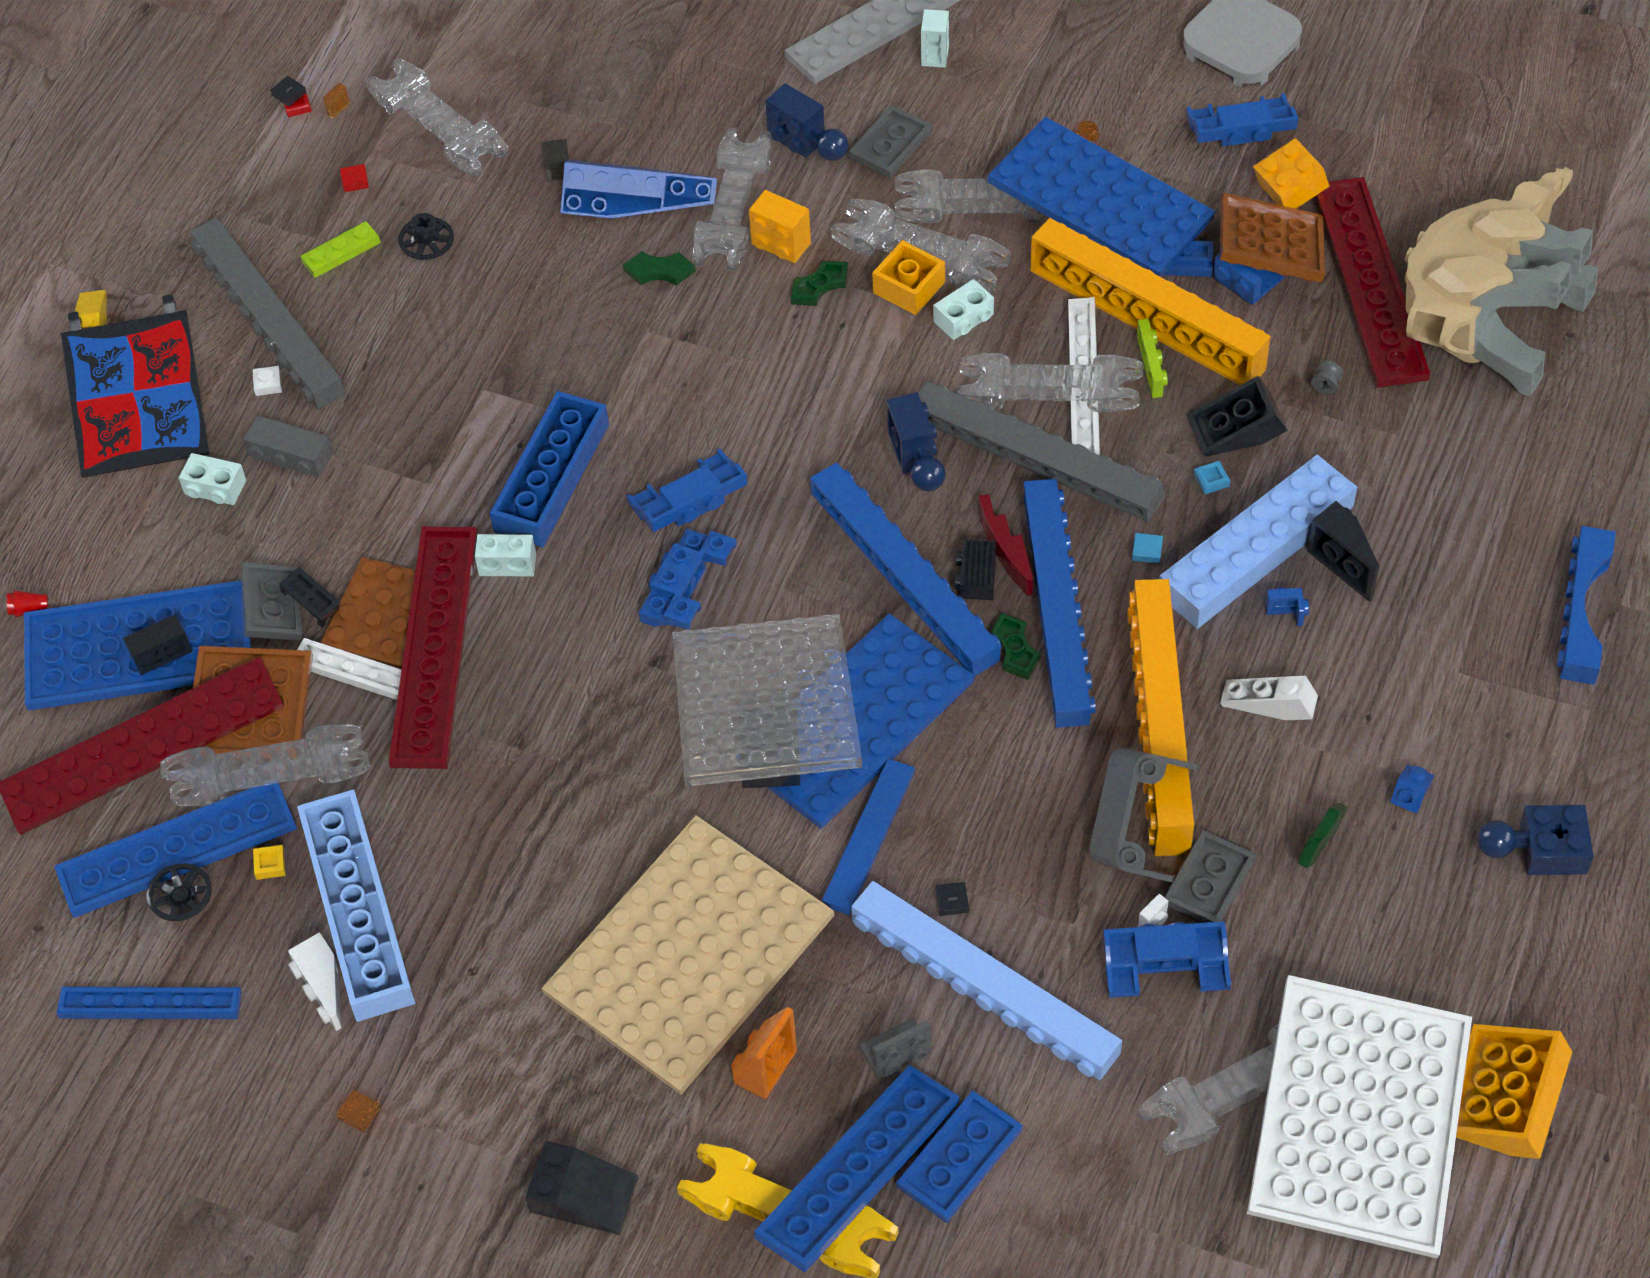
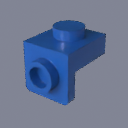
[1265,587,1309,626]
[1391,764,1435,813]

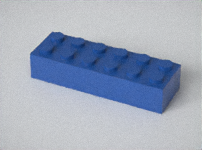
[490,391,609,548]

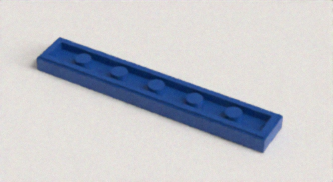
[822,759,915,915]
[56,987,242,1019]

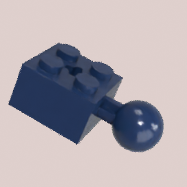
[765,83,849,161]
[886,392,946,492]
[1477,805,1594,875]

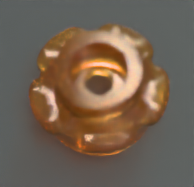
[1075,121,1100,142]

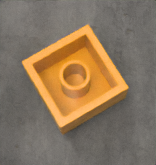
[1253,138,1329,209]
[749,190,811,263]
[872,240,945,315]

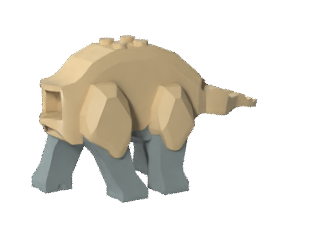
[1405,167,1598,397]

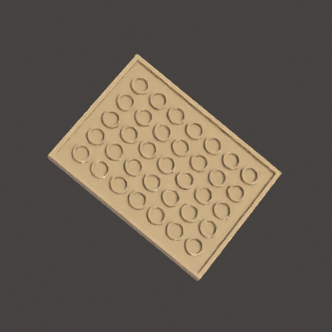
[542,815,834,1095]

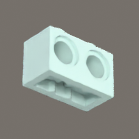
[921,9,949,68]
[933,279,994,340]
[179,453,246,505]
[475,534,536,576]

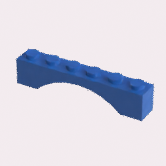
[1557,526,1616,685]

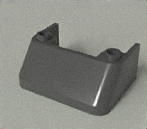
[1090,748,1201,882]

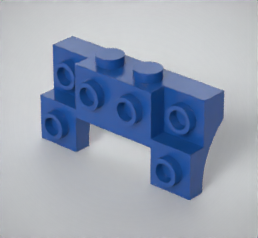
[1186,93,1298,146]
[627,449,748,532]
[639,529,737,630]
[1103,921,1231,998]

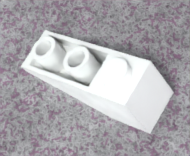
[1220,676,1318,720]
[288,932,341,1031]

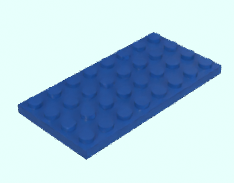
[987,116,1215,277]
[24,580,251,711]
[736,613,974,829]

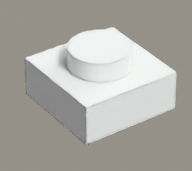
[253,366,282,396]
[1138,894,1168,927]

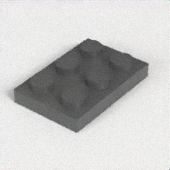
[849,105,932,178]
[241,562,302,641]
[1164,830,1257,923]

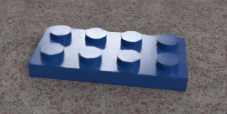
[896,1090,1023,1223]

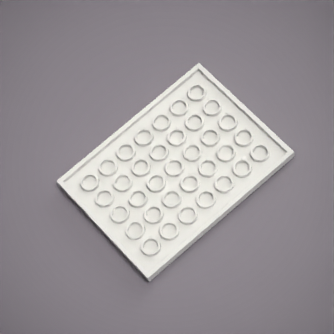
[1247,975,1472,1258]

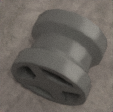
[1311,361,1343,394]

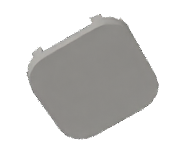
[1183,0,1302,88]

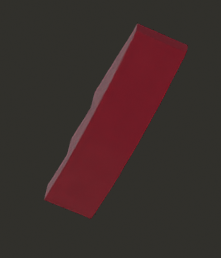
[978,494,1033,596]

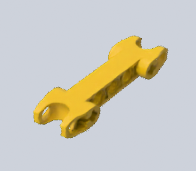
[677,1143,899,1278]

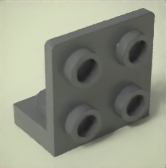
[859,1018,931,1079]

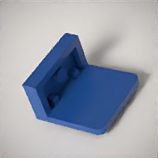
[1213,253,1285,305]

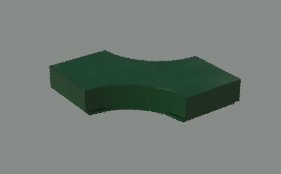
[623,251,696,286]
[791,261,848,306]
[990,612,1041,681]
[1298,803,1348,868]

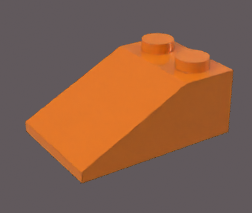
[731,1007,797,1100]

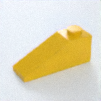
[74,290,107,329]

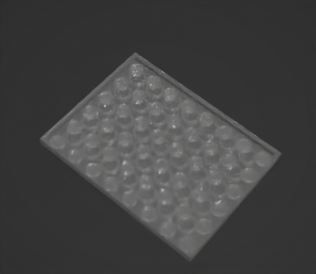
[672,614,862,787]

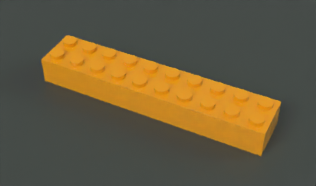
[1031,218,1271,385]
[1127,579,1194,856]

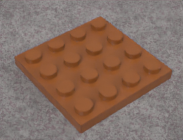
[1220,193,1325,283]
[320,557,415,670]
[186,646,313,761]

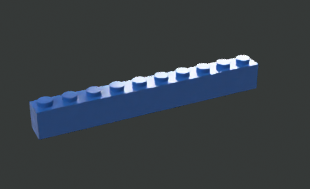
[810,462,1001,677]
[1023,479,1095,728]

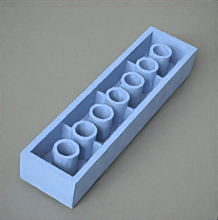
[1159,455,1357,629]
[297,789,415,1022]

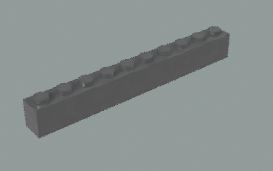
[190,217,345,410]
[918,381,1165,523]

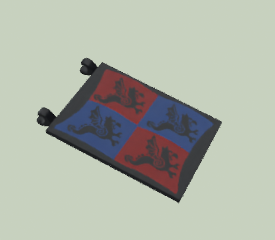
[60,294,210,478]

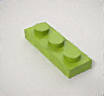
[300,221,381,278]
[1137,319,1168,398]

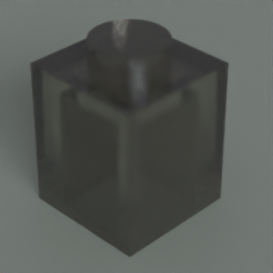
[541,139,569,181]

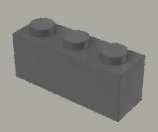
[243,415,334,477]

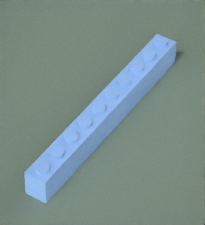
[851,881,1122,1081]

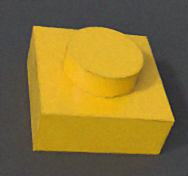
[253,845,286,880]

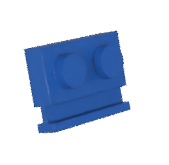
[1163,241,1213,277]

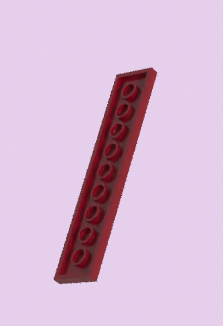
[1315,177,1431,388]
[389,526,478,769]
[0,657,285,835]

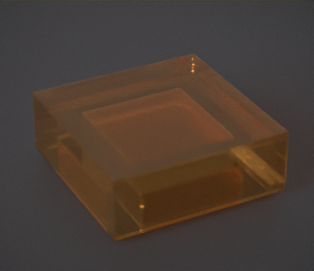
[323,83,350,118]
[336,1090,381,1133]

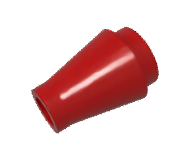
[7,590,48,618]

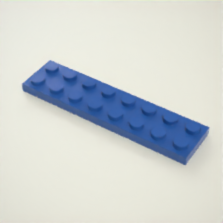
[54,778,297,918]
[754,1065,959,1272]

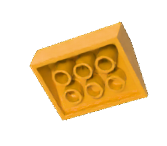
[1456,1024,1572,1159]

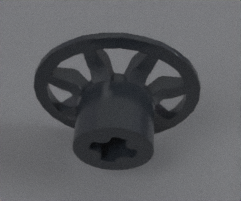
[398,213,454,260]
[147,863,212,921]

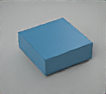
[1194,461,1230,494]
[1132,533,1163,564]

